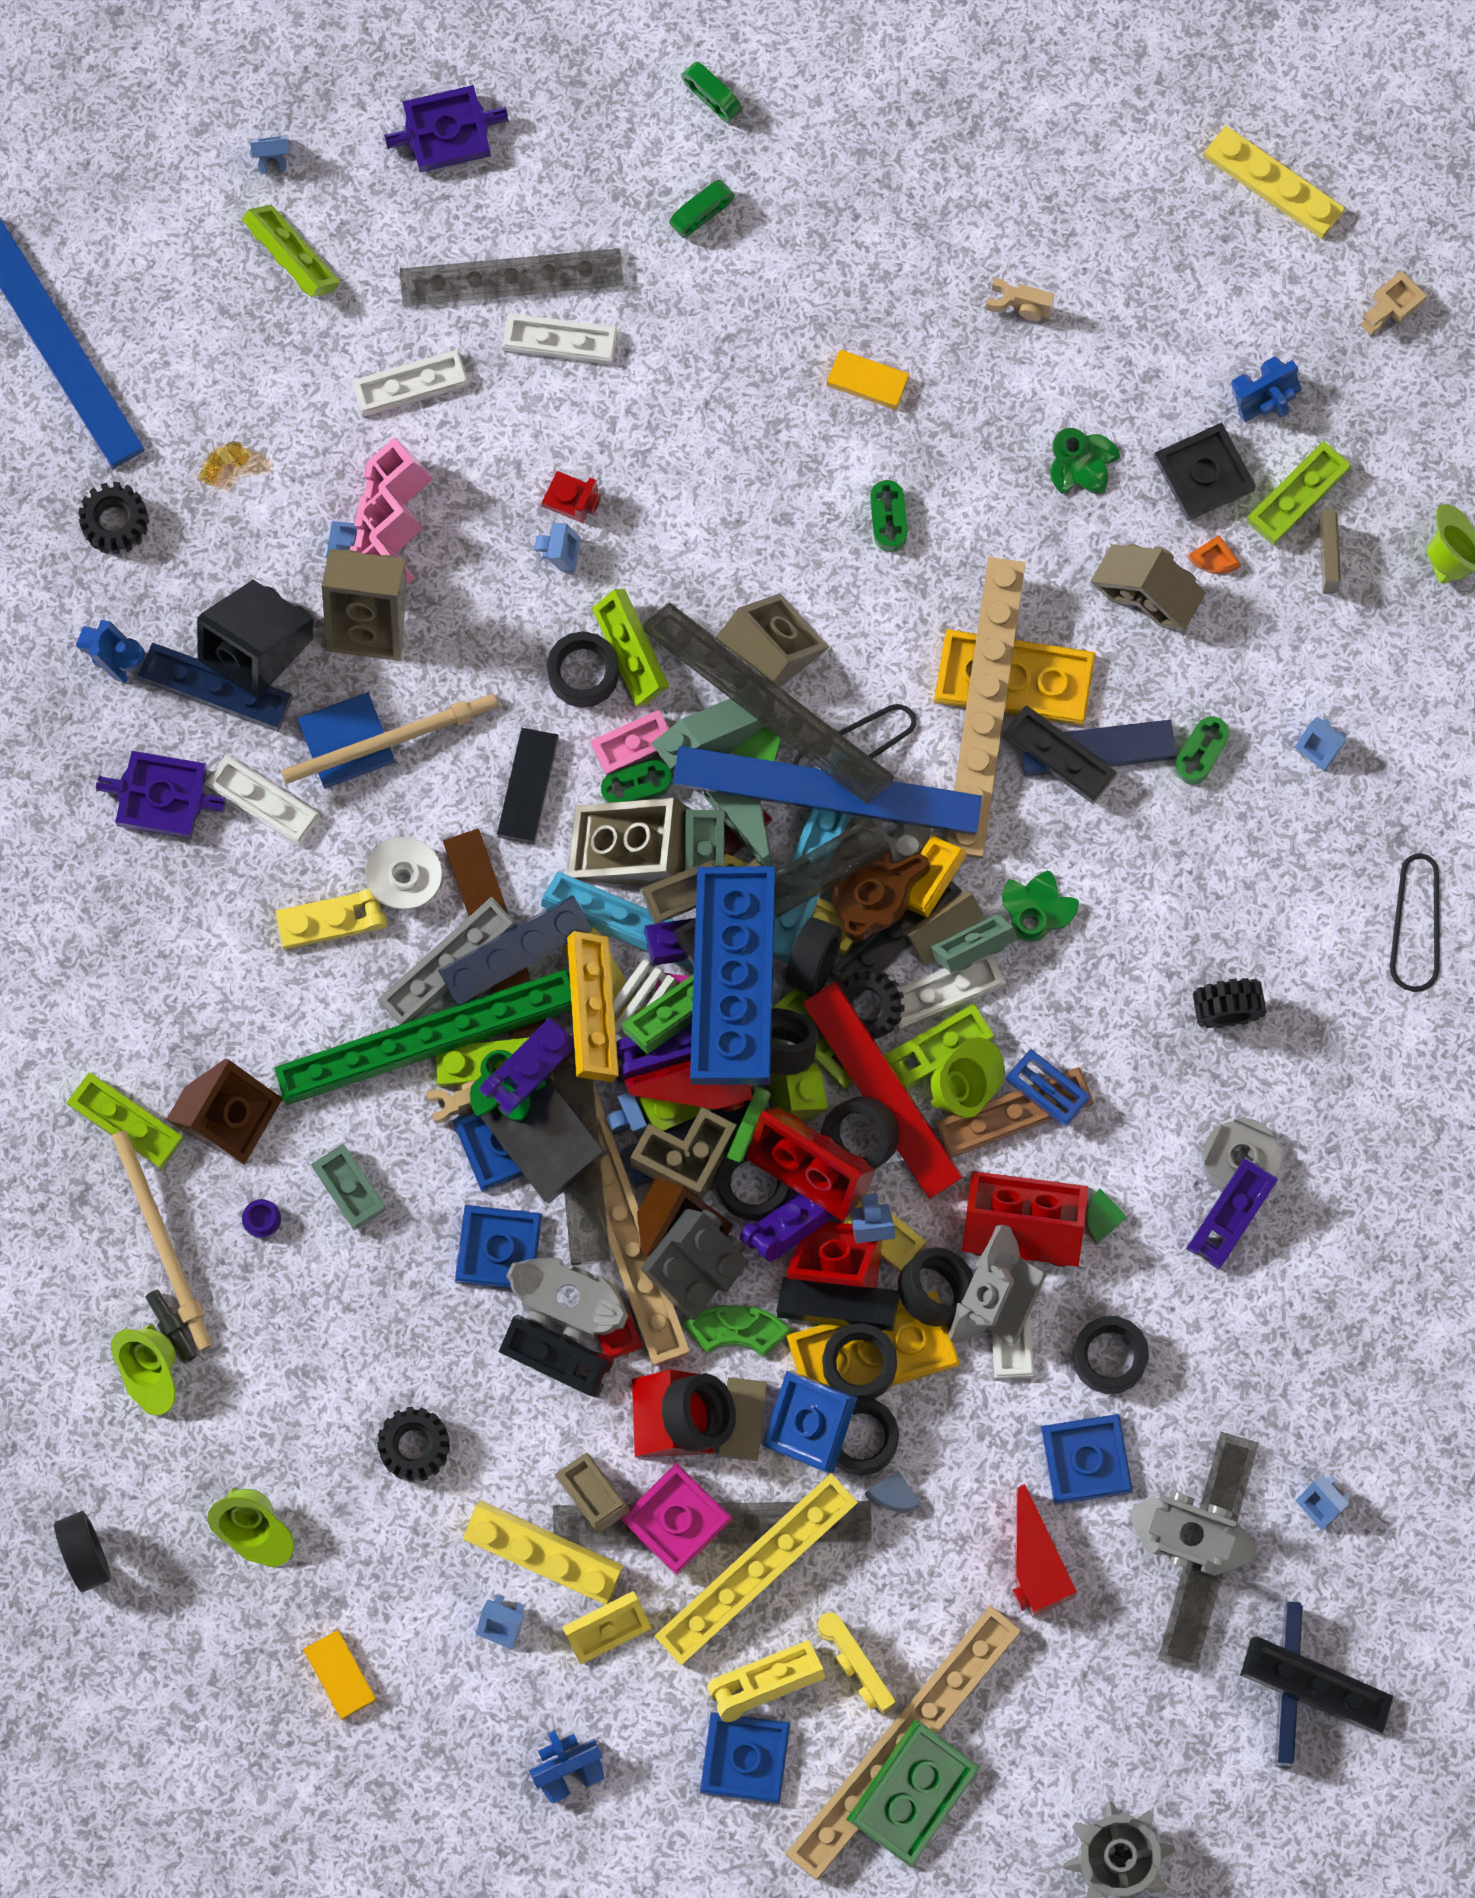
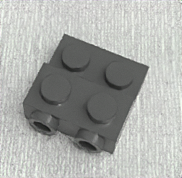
[640,1208,749,1320]

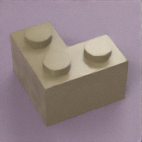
[1090,544,1206,630]
[630,1107,737,1200]

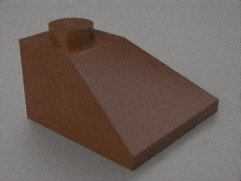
[166,1059,283,1165]
[637,1179,734,1258]

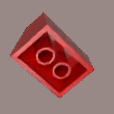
[746,1107,876,1222]
[962,1171,1088,1267]

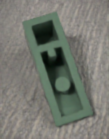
[651,688,777,773]
[700,752,774,866]

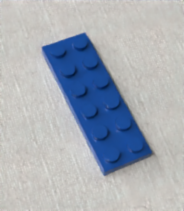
[690,866,776,1085]

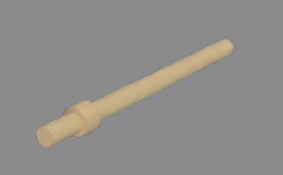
[281,694,499,784]
[112,1130,213,1352]

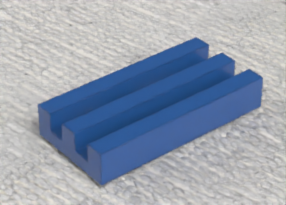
[1006,1048,1091,1128]

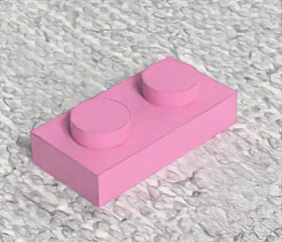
[590,710,669,776]

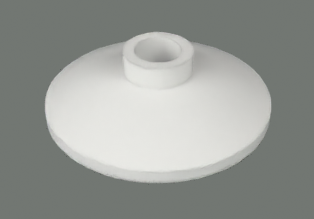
[365,837,442,910]

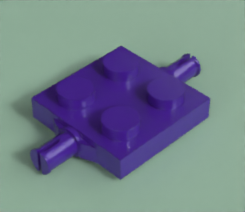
[384,85,509,173]
[96,750,226,839]

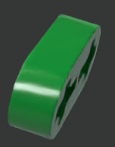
[681,61,742,123]
[669,180,735,238]
[870,480,907,552]
[1175,716,1229,785]
[601,760,672,803]

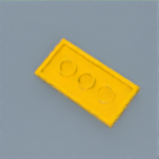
[934,629,1096,726]
[786,1290,960,1387]

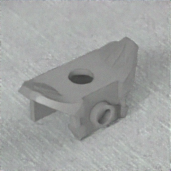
[948,1225,1048,1345]
[506,1257,629,1344]
[1129,1490,1257,1576]

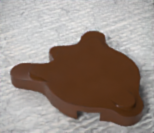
[832,841,931,941]

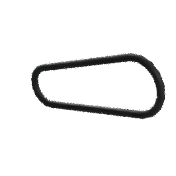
[793,704,917,774]
[1390,853,1440,992]

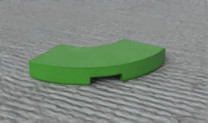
[727,1087,771,1163]
[681,1305,792,1358]

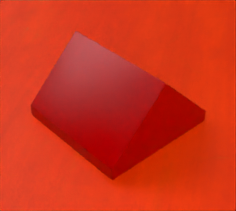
[786,1221,882,1288]
[632,1369,714,1457]

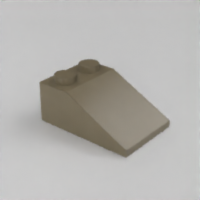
[321,549,407,661]
[568,798,691,886]

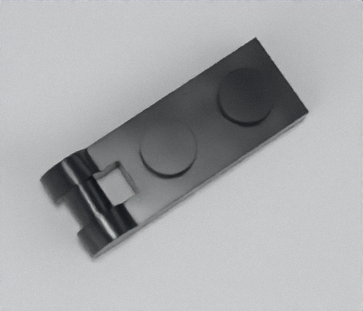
[498,1314,614,1397]

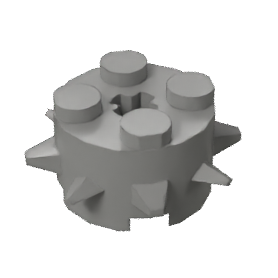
[1064,1801,1175,1898]

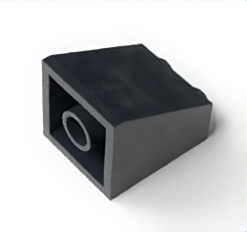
[197,579,314,699]

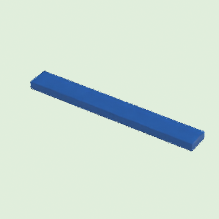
[0,218,145,470]
[672,746,982,835]

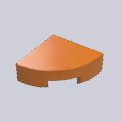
[1188,535,1241,574]

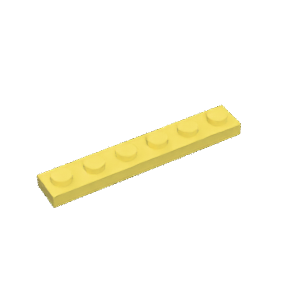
[654,1473,858,1666]

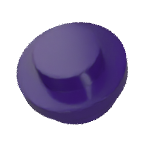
[242,1199,281,1238]

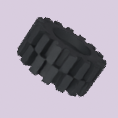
[78,482,149,555]
[838,969,905,1039]
[1193,978,1267,1028]
[377,1407,450,1482]

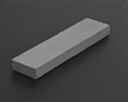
[377,897,518,1025]

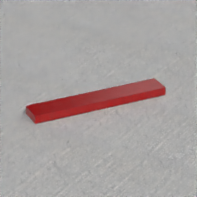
[802,981,963,1199]

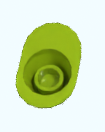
[1426,504,1475,584]
[930,1037,1005,1119]
[111,1325,176,1415]
[207,1487,294,1567]

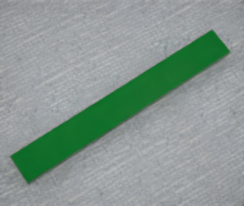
[274,969,572,1106]

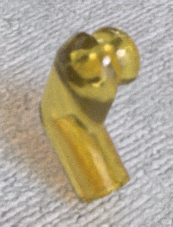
[198,441,250,486]

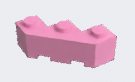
[350,437,433,585]

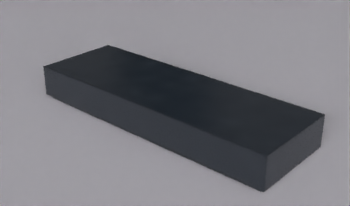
[1003,705,1117,805]
[497,727,559,845]
[776,1277,900,1332]

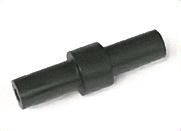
[145,1289,197,1363]

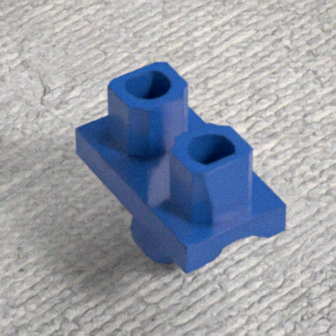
[1231,356,1302,423]
[76,620,145,683]
[529,1730,605,1803]

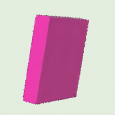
[620,1462,733,1576]

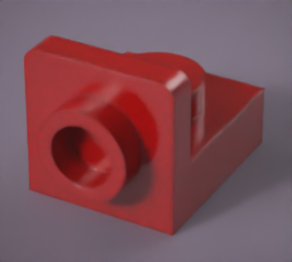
[541,471,601,523]

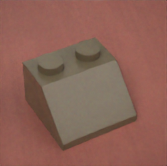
[715,593,829,693]

